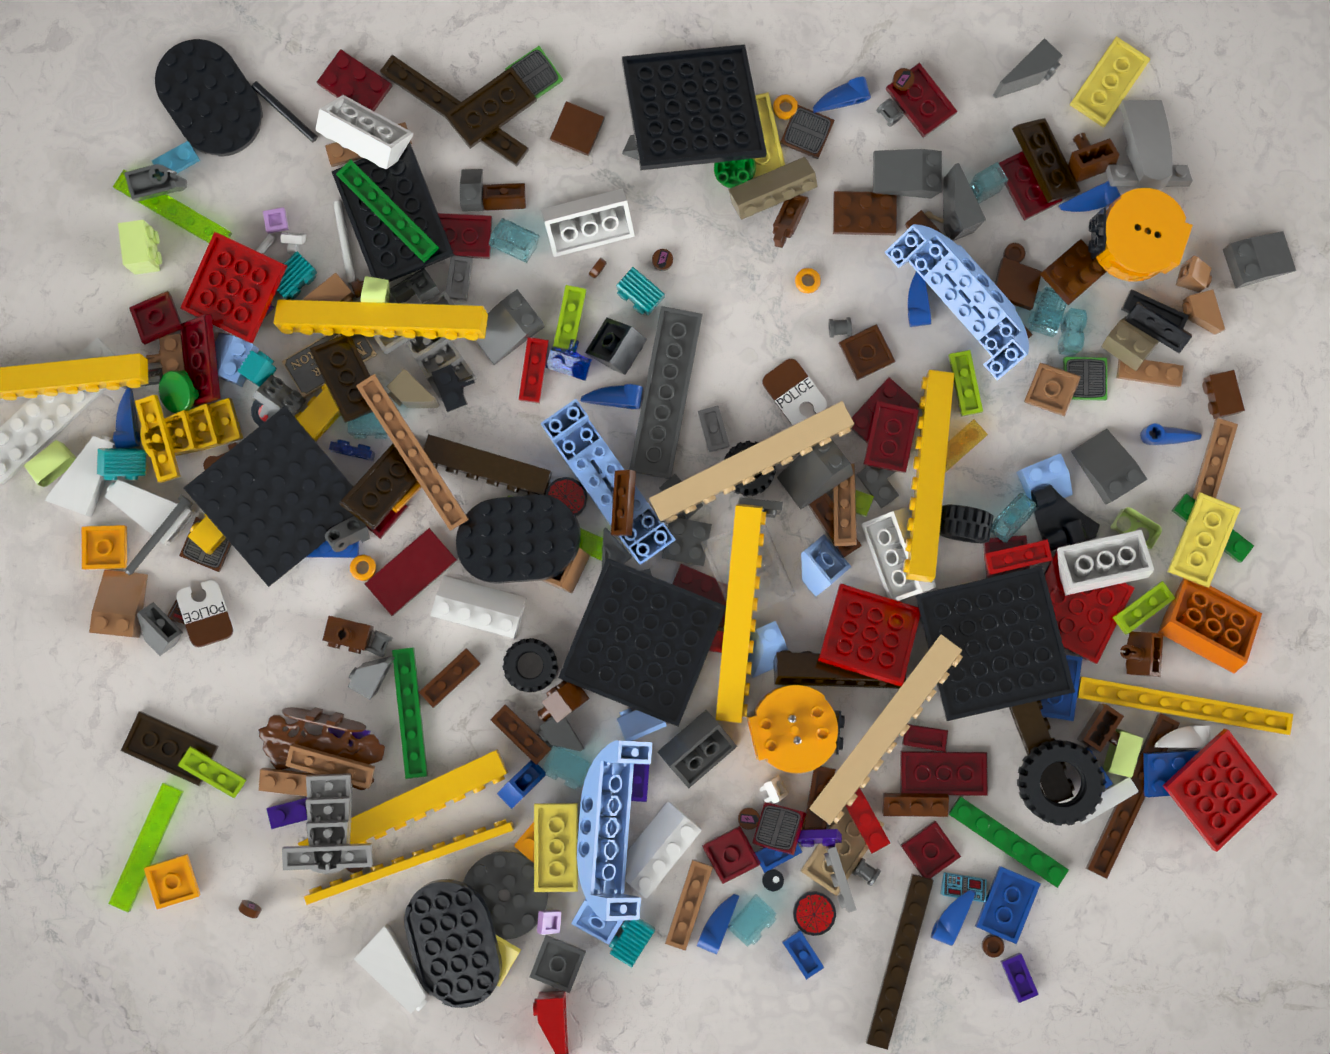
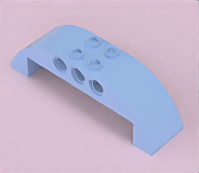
[577,740,652,921]

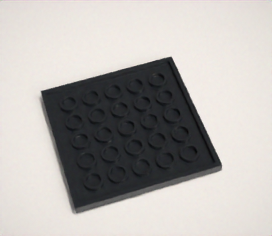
[622,44,767,171]
[183,406,354,587]
[558,558,726,727]
[915,566,1075,722]

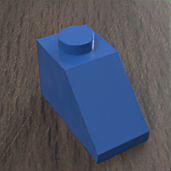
[497,760,547,809]

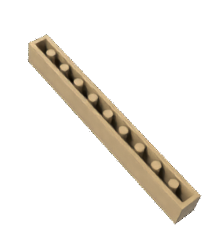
[649,401,854,524]
[809,635,963,825]

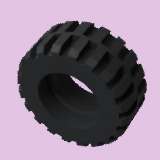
[1017,740,1105,826]

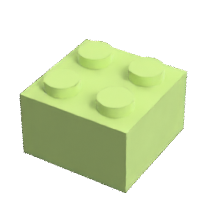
[118,220,162,275]

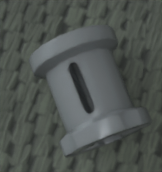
[876,98,904,127]
[828,317,852,338]
[366,630,393,657]
[852,858,881,886]

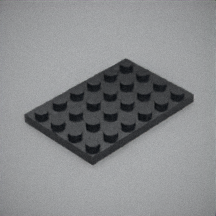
[331,142,455,282]

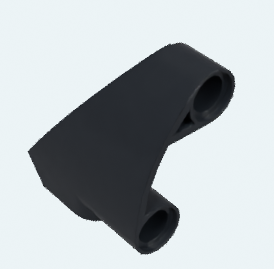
[1031,484,1100,551]

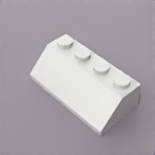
[315,95,413,169]
[541,188,635,257]
[861,507,937,601]
[1057,530,1154,596]
[430,576,527,639]
[625,801,702,899]

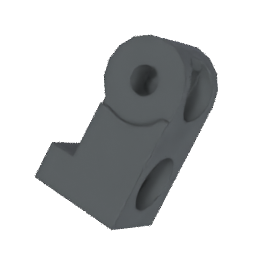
[325,516,370,552]

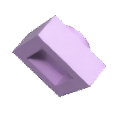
[263,207,289,234]
[537,910,561,935]

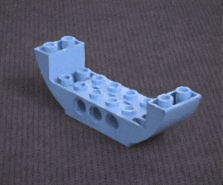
[885,224,1029,381]
[541,399,676,565]

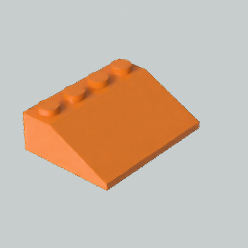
[1158,578,1262,674]

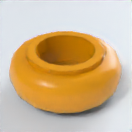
[773,94,798,120]
[795,268,821,294]
[350,555,376,581]

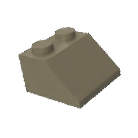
[1101,316,1159,371]
[386,369,440,408]

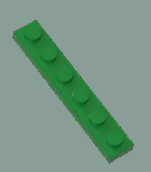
[336,160,439,263]
[392,648,428,779]
[948,796,1069,888]

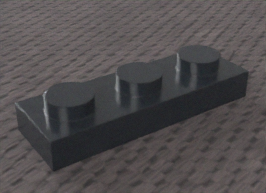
[1121,289,1189,329]
[1125,302,1192,354]

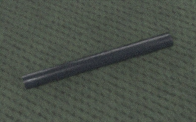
[251,81,318,143]

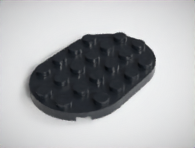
[155,39,263,157]
[456,495,581,584]
[404,879,502,1008]

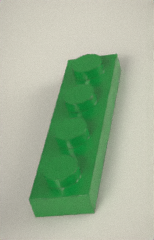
[1172,493,1254,563]

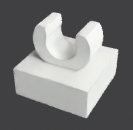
[281,232,306,254]
[759,776,789,804]

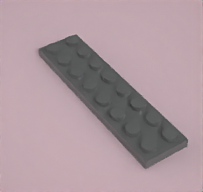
[629,306,703,479]

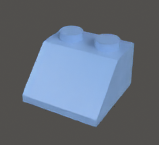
[215,332,259,387]
[1016,453,1073,511]

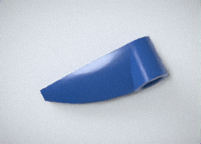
[813,77,871,113]
[1058,181,1121,212]
[908,271,931,327]
[580,384,643,409]
[113,388,141,448]
[1140,423,1202,445]
[931,890,976,946]
[697,894,739,955]

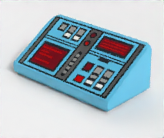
[940,872,987,902]

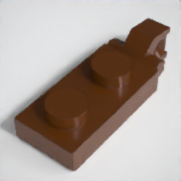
[773,195,809,248]

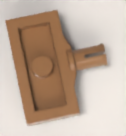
[146,334,184,375]

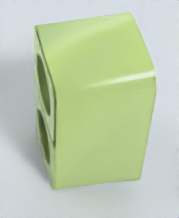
[361,276,390,303]
[24,440,77,487]
[1110,507,1162,549]
[1103,729,1144,778]

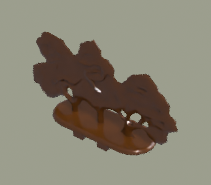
[258,707,385,790]

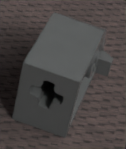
[124,164,187,202]

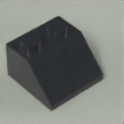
[585,317,647,375]

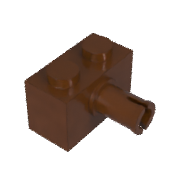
[1068,133,1120,182]
[322,616,374,654]
[1120,631,1163,677]
[537,680,590,723]
[1077,704,1124,752]

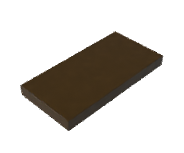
[444,67,537,149]
[1012,118,1081,203]
[310,335,373,423]
[340,444,417,531]
[121,711,219,786]

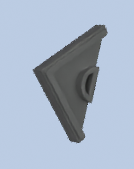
[601,527,632,571]

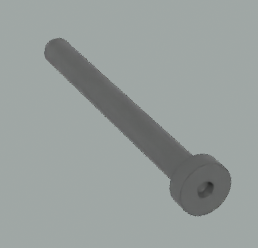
[125,494,193,575]

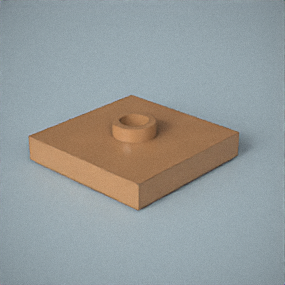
[1024,362,1081,417]

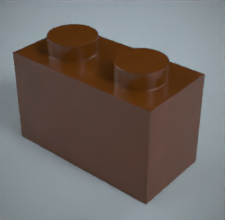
[1202,370,1245,419]

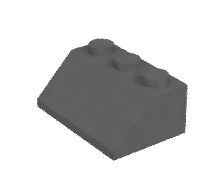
[658,710,738,789]

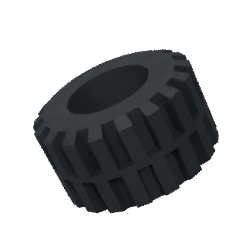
[724,441,776,496]
[939,504,994,544]
[502,638,558,692]

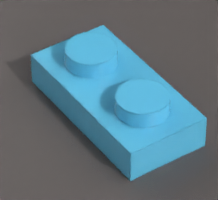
[152,141,200,177]

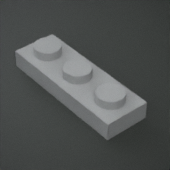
[824,846,857,913]

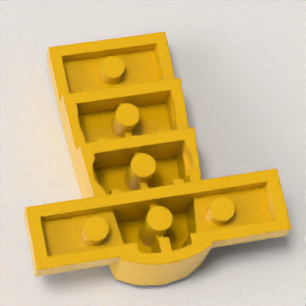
[135,394,243,483]

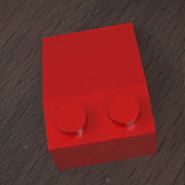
[533,991,569,1054]

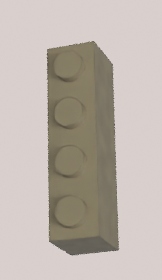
[728,157,818,220]

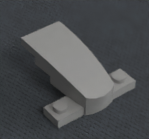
[1106,100,1193,190]
[374,291,477,401]
[282,773,373,874]

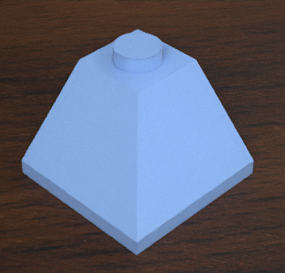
[801,535,851,596]
[748,621,788,678]
[617,708,667,741]
[571,898,624,945]

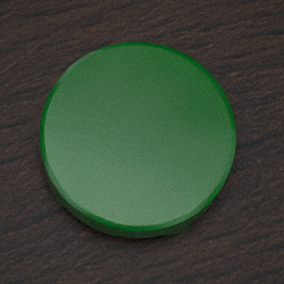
[714,159,756,189]
[159,370,199,413]

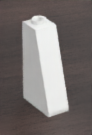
[45,435,116,517]
[105,480,196,546]
[354,924,428,1013]

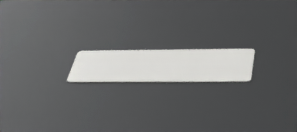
[1081,777,1138,824]

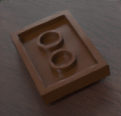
[833,191,897,236]
[1040,239,1107,305]

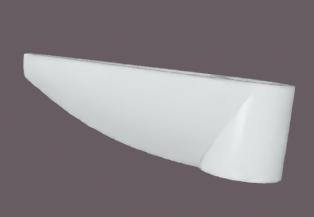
[1155,725,1210,748]

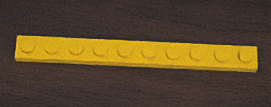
[1077,677,1293,735]
[304,819,515,905]

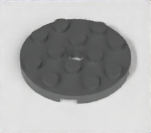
[463,851,548,940]

